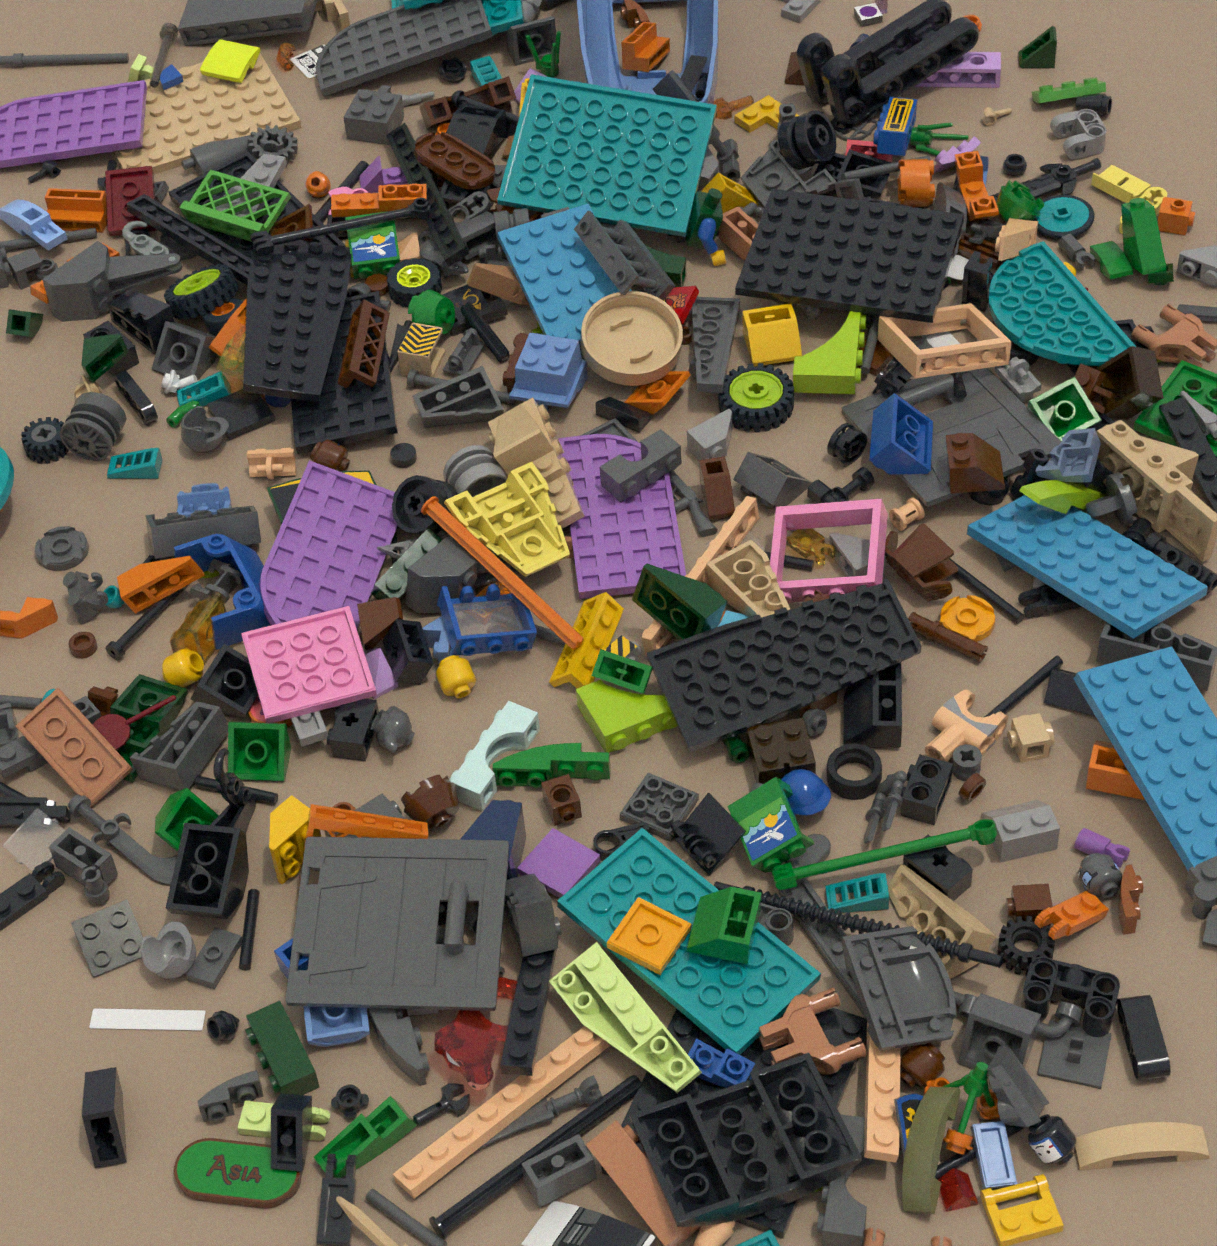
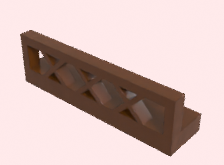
[337,300,390,388]

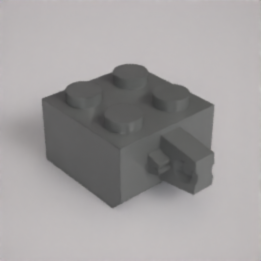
[343,85,404,145]

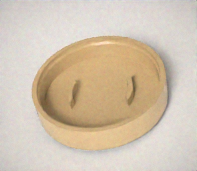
[581,291,683,386]

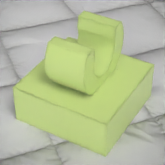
[128,54,154,82]

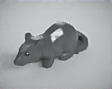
[418,230,469,278]

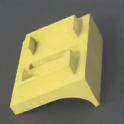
[1091,165,1151,203]

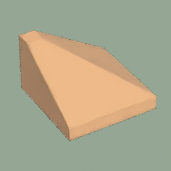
[398,232,420,262]

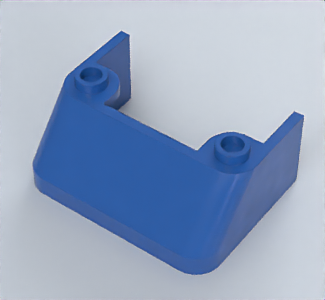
[174,534,271,650]

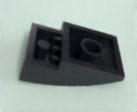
[813,149,891,198]

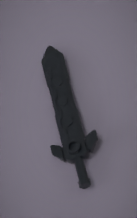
[966,158,1102,223]

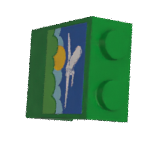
[345,211,400,279]
[727,777,814,873]

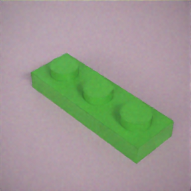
[1032,77,1106,103]

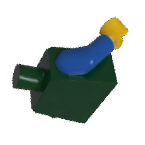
[686,188,726,266]

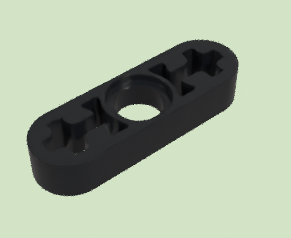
[114,370,158,424]

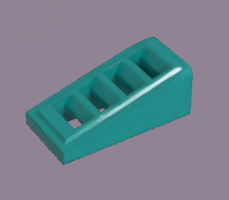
[470,56,502,87]
[176,371,232,406]
[107,448,163,479]
[825,873,889,913]

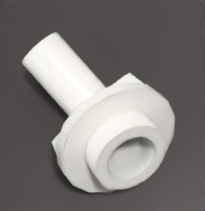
[161,370,198,394]

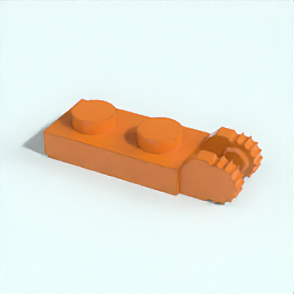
[1034,890,1109,940]

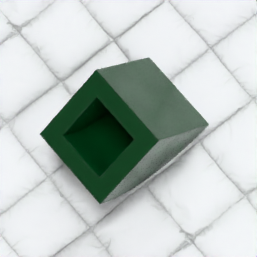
[6,309,44,337]

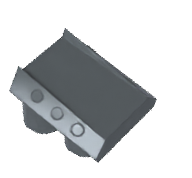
[987,1045,1050,1127]

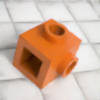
[1158,197,1196,236]

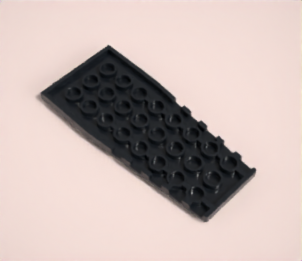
[243,235,352,402]
[647,579,922,753]

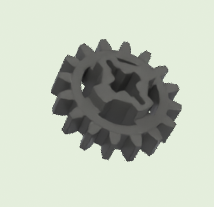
[248,125,298,164]

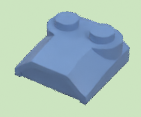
[303,1006,370,1047]

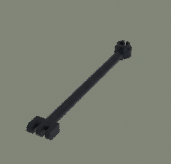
[250,198,431,255]

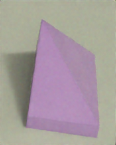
[364,648,398,699]

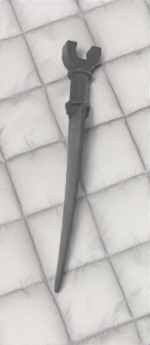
[476,1075,602,1151]

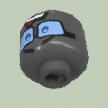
[1078,853,1123,899]

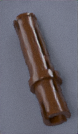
[908,612,988,663]

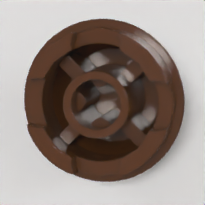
[401,774,459,829]

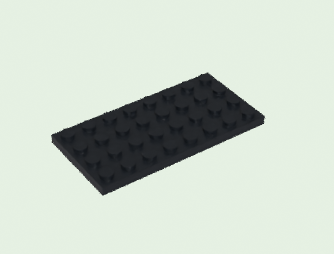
[291,291,398,454]

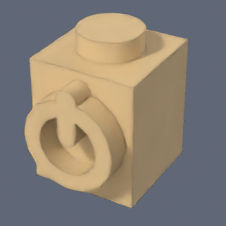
[1007,713,1054,763]

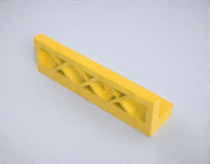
[549,592,624,688]

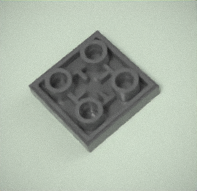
[620,773,699,842]

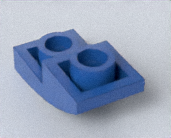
[688,1039,755,1088]

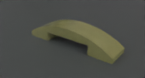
[902,1087,961,1214]

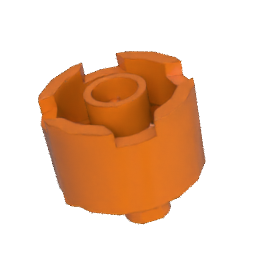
[897,159,935,207]

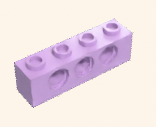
[914,52,1001,88]

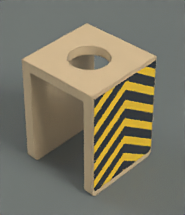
[397,323,445,377]

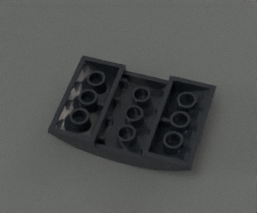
[629,1053,862,1227]

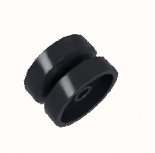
[778,110,836,170]
[392,475,458,537]

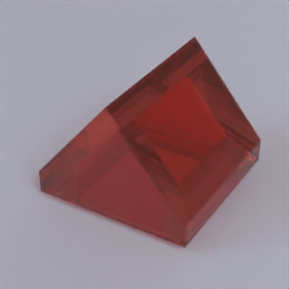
[938,1168,978,1212]

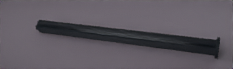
[429,1075,643,1240]

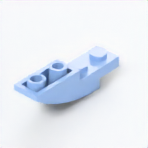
[0,199,67,251]

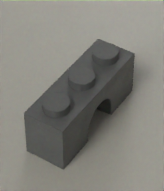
[599,429,682,502]

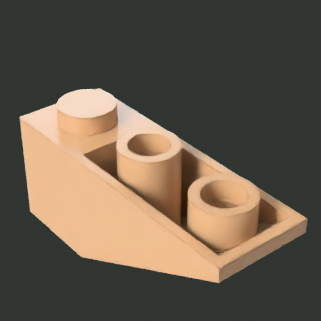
[995,218,1038,261]

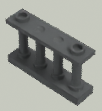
[574,211,675,301]

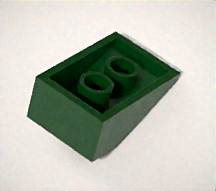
[632,563,727,641]

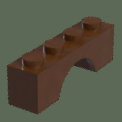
[419,76,516,129]

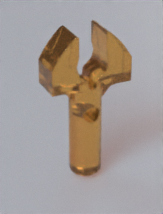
[714,96,754,119]

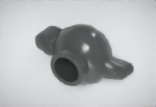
[370,706,415,753]

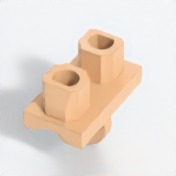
[247,448,297,480]

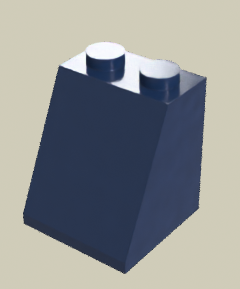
[460,800,526,880]

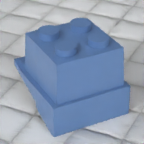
[509,333,588,411]

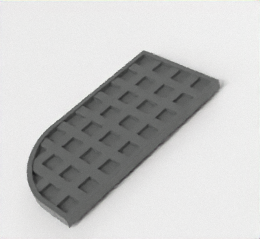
[316,0,493,96]

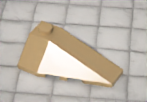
[706,540,790,617]
[888,864,996,979]

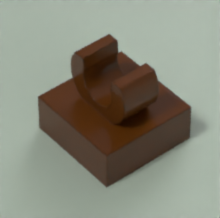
[88,686,118,717]

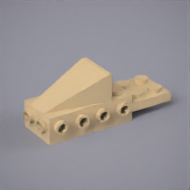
[488,397,585,529]
[1097,420,1217,562]

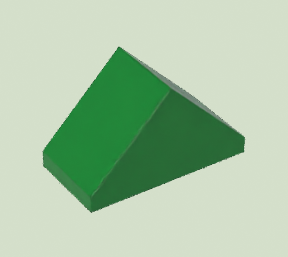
[591,649,653,694]

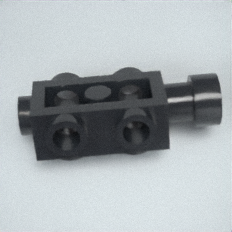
[1143,532,1217,595]

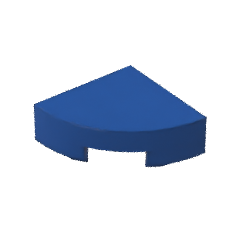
[160,64,184,90]

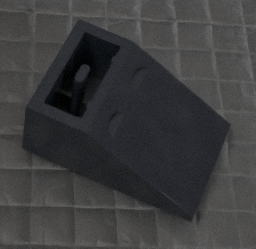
[446,104,506,156]

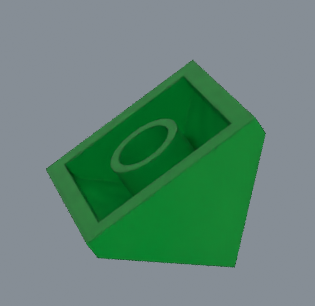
[228,722,292,781]

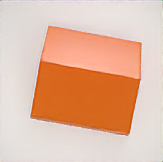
[624,371,691,414]

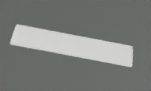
[89,1009,206,1030]

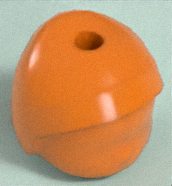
[306,171,331,197]

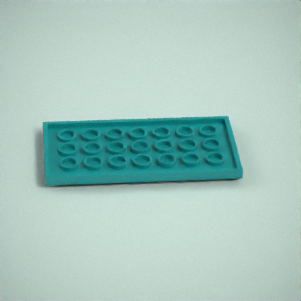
[557,828,821,1055]

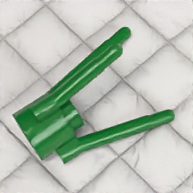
[526,31,561,78]
[911,122,969,156]

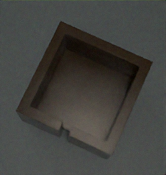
[1096,346,1164,420]
[747,718,816,784]

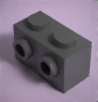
[521,1134,597,1208]

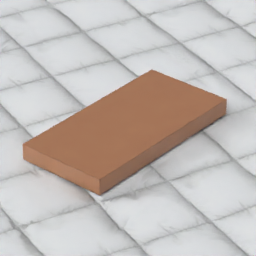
[16,688,133,808]

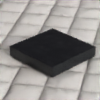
[207,389,275,440]

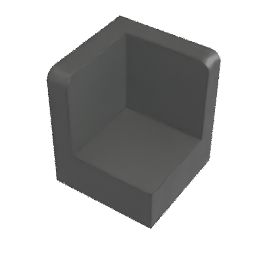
[7,248,43,290]

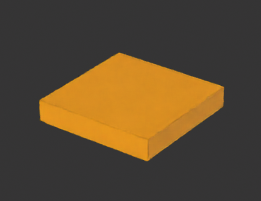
[607,897,691,975]

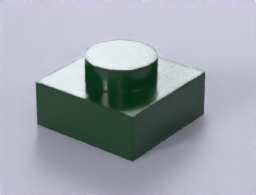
[1148,263,1174,285]

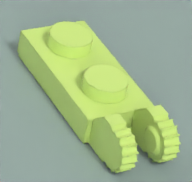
[237,1100,331,1141]

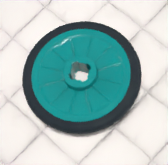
[1032,195,1095,239]

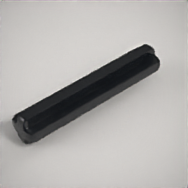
[460,302,510,362]

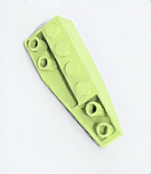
[549,942,702,1093]

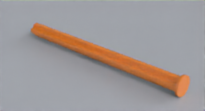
[421,496,584,650]

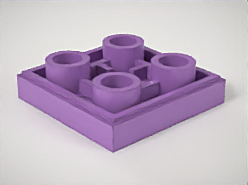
[517,828,601,898]

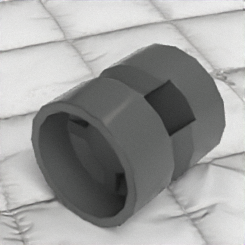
[494,208,529,244]

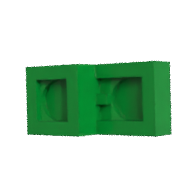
[1090,241,1133,279]

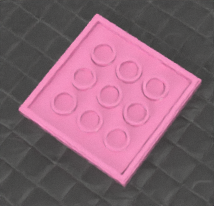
[241,606,377,723]

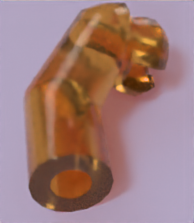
[276,42,295,71]

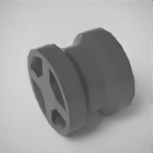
[953,744,982,781]

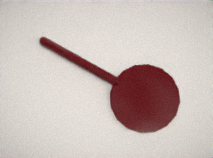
[93,695,176,750]

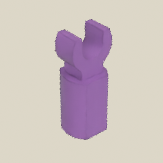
[1074,828,1130,868]

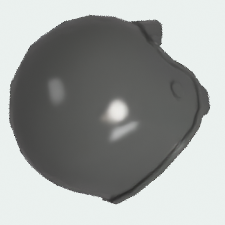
[181,406,229,453]

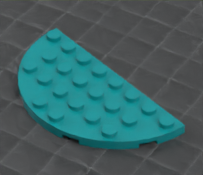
[989,241,1136,366]

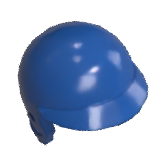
[781,769,831,817]

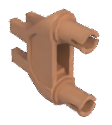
[1131,303,1217,368]
[759,987,866,1074]

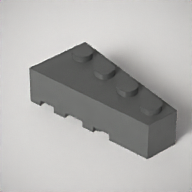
[145,506,261,560]
[1096,622,1217,691]

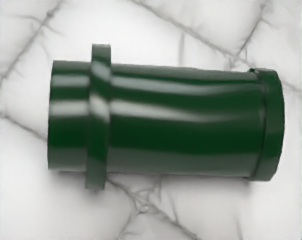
[722,735,750,763]

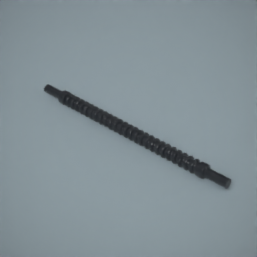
[714,881,1003,968]

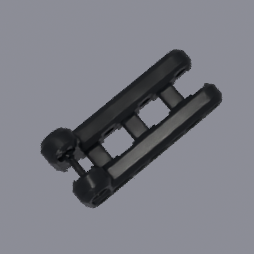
[797,0,979,125]

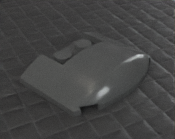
[842,926,956,1051]

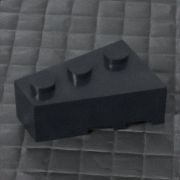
[107,289,176,355]

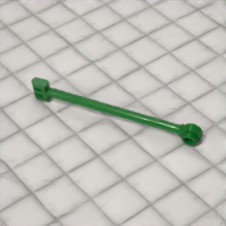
[771,819,997,890]

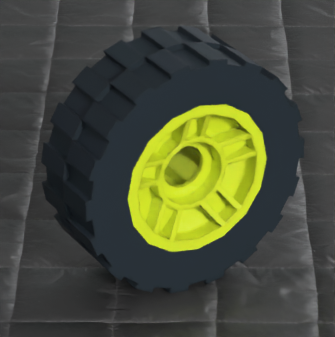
[387,258,442,307]

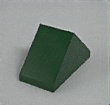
[1018,26,1057,69]
[81,334,129,384]

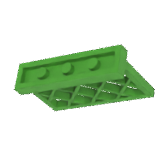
[179,170,291,242]

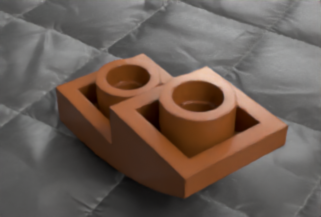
[620,0,650,29]
[1118,864,1143,935]

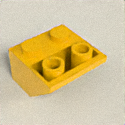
[742,303,802,367]
[269,795,322,884]

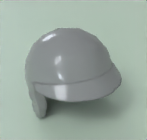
[141,921,196,979]

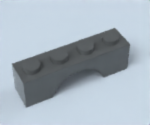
[817,1114,875,1246]

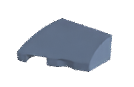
[1036,428,1101,482]

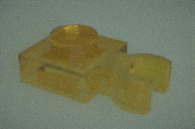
[786,528,835,566]

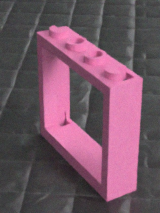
[770,499,888,604]

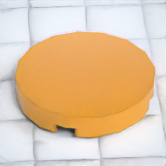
[940,595,995,642]

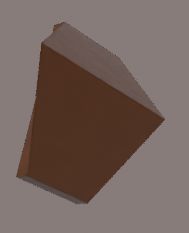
[357,597,403,650]

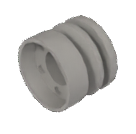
[443,445,507,497]

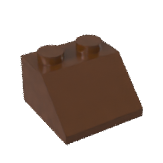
[946,433,1005,494]

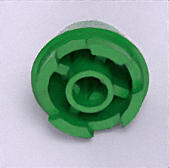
[996,180,1044,222]
[408,289,455,335]

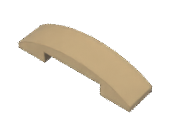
[1075,1122,1210,1171]

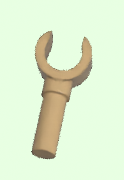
[982,107,1012,126]

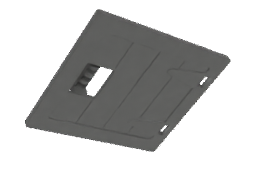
[842,368,1061,507]
[285,837,509,1011]

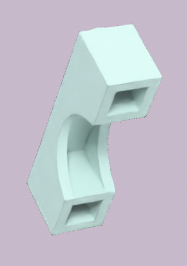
[450,701,540,811]

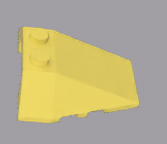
[444,462,570,577]

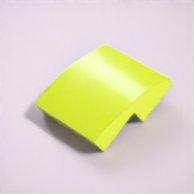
[200,40,261,83]

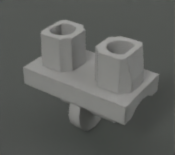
[994,357,1042,403]

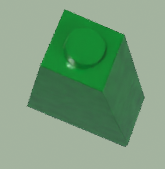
[1121,198,1166,275]

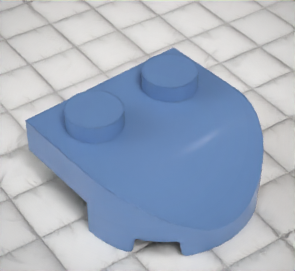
[177,483,232,517]

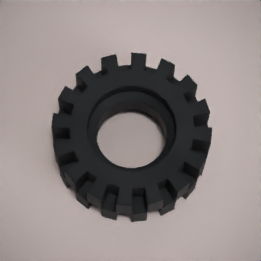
[998,916,1055,976]

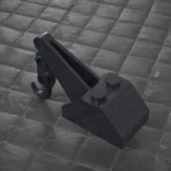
[166,748,256,919]

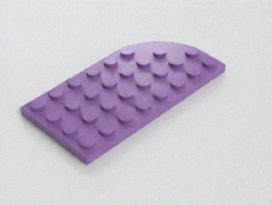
[0,80,147,169]
[558,434,686,599]
[259,461,398,629]

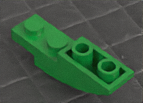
[492,743,611,788]

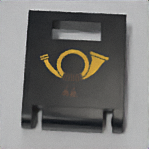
[442,284,508,335]

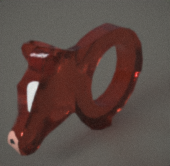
[434,977,518,1091]

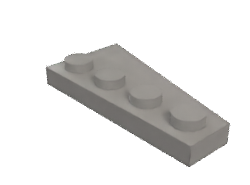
[212,154,287,221]

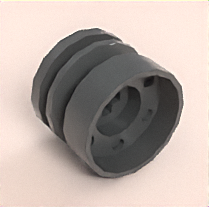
[60,392,127,461]

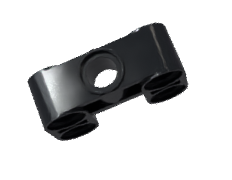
[1021,956,1120,1038]

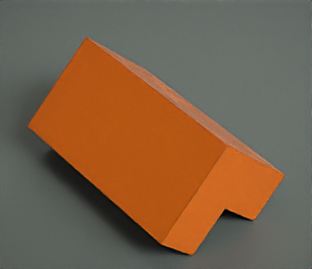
[621,22,670,72]
[45,188,108,233]

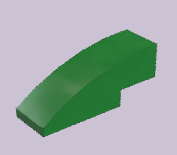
[314,1096,417,1178]

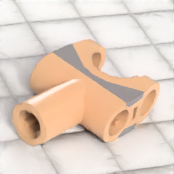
[925,690,1008,762]

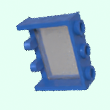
[437,584,537,656]

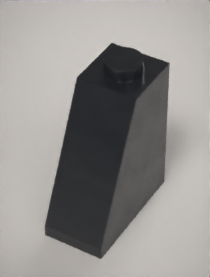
[82,1067,127,1168]

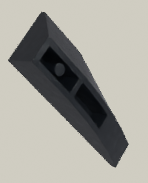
[843,662,902,747]

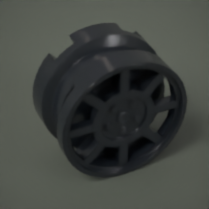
[827,423,867,465]

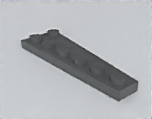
[692,297,740,394]

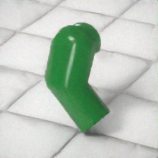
[166,400,204,428]

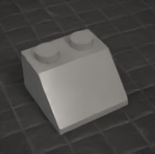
[981,800,1060,862]

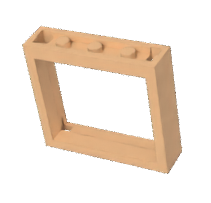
[877,303,1011,379]

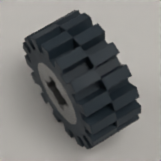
[21,417,69,464]

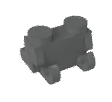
[190,559,244,612]
[63,571,108,624]

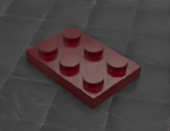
[105,165,157,236]

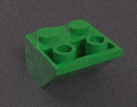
[687,887,762,964]

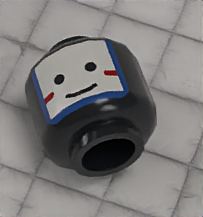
[1028,1114,1077,1165]

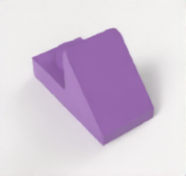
[359,156,408,193]

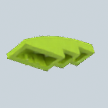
[1019,480,1107,514]

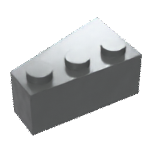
[412,366,504,428]
[129,701,228,790]

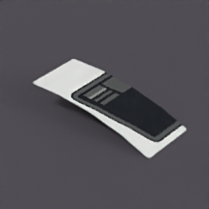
[522,1201,655,1246]

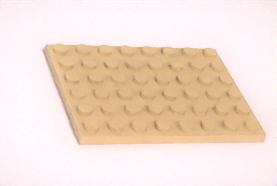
[113,46,301,174]

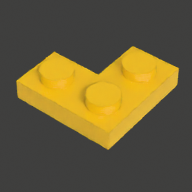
[734,95,799,133]

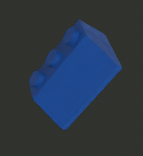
[869,393,933,475]

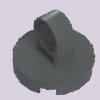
[1085,472,1137,526]

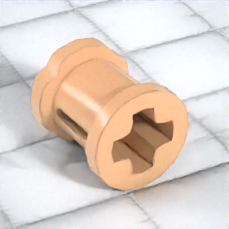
[889,498,925,531]

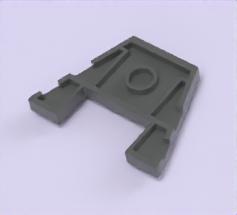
[741,140,836,208]

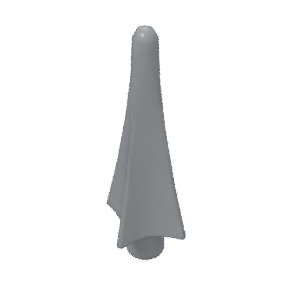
[1180,391,1217,438]

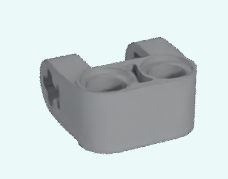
[1050,109,1107,160]

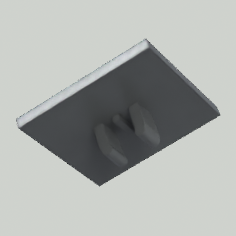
[1038,1020,1112,1089]

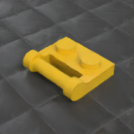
[980,1174,1064,1246]

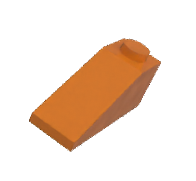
[117,556,205,614]

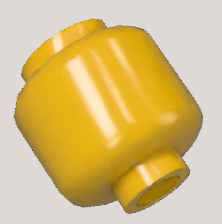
[162,648,204,688]
[435,655,476,699]

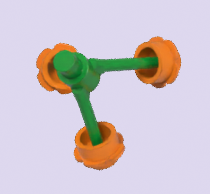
[924,1062,1000,1155]

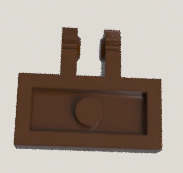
[1074,364,1113,413]

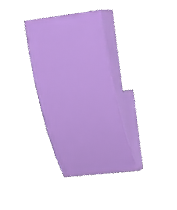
[934,136,981,173]

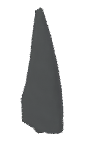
[181,135,251,175]

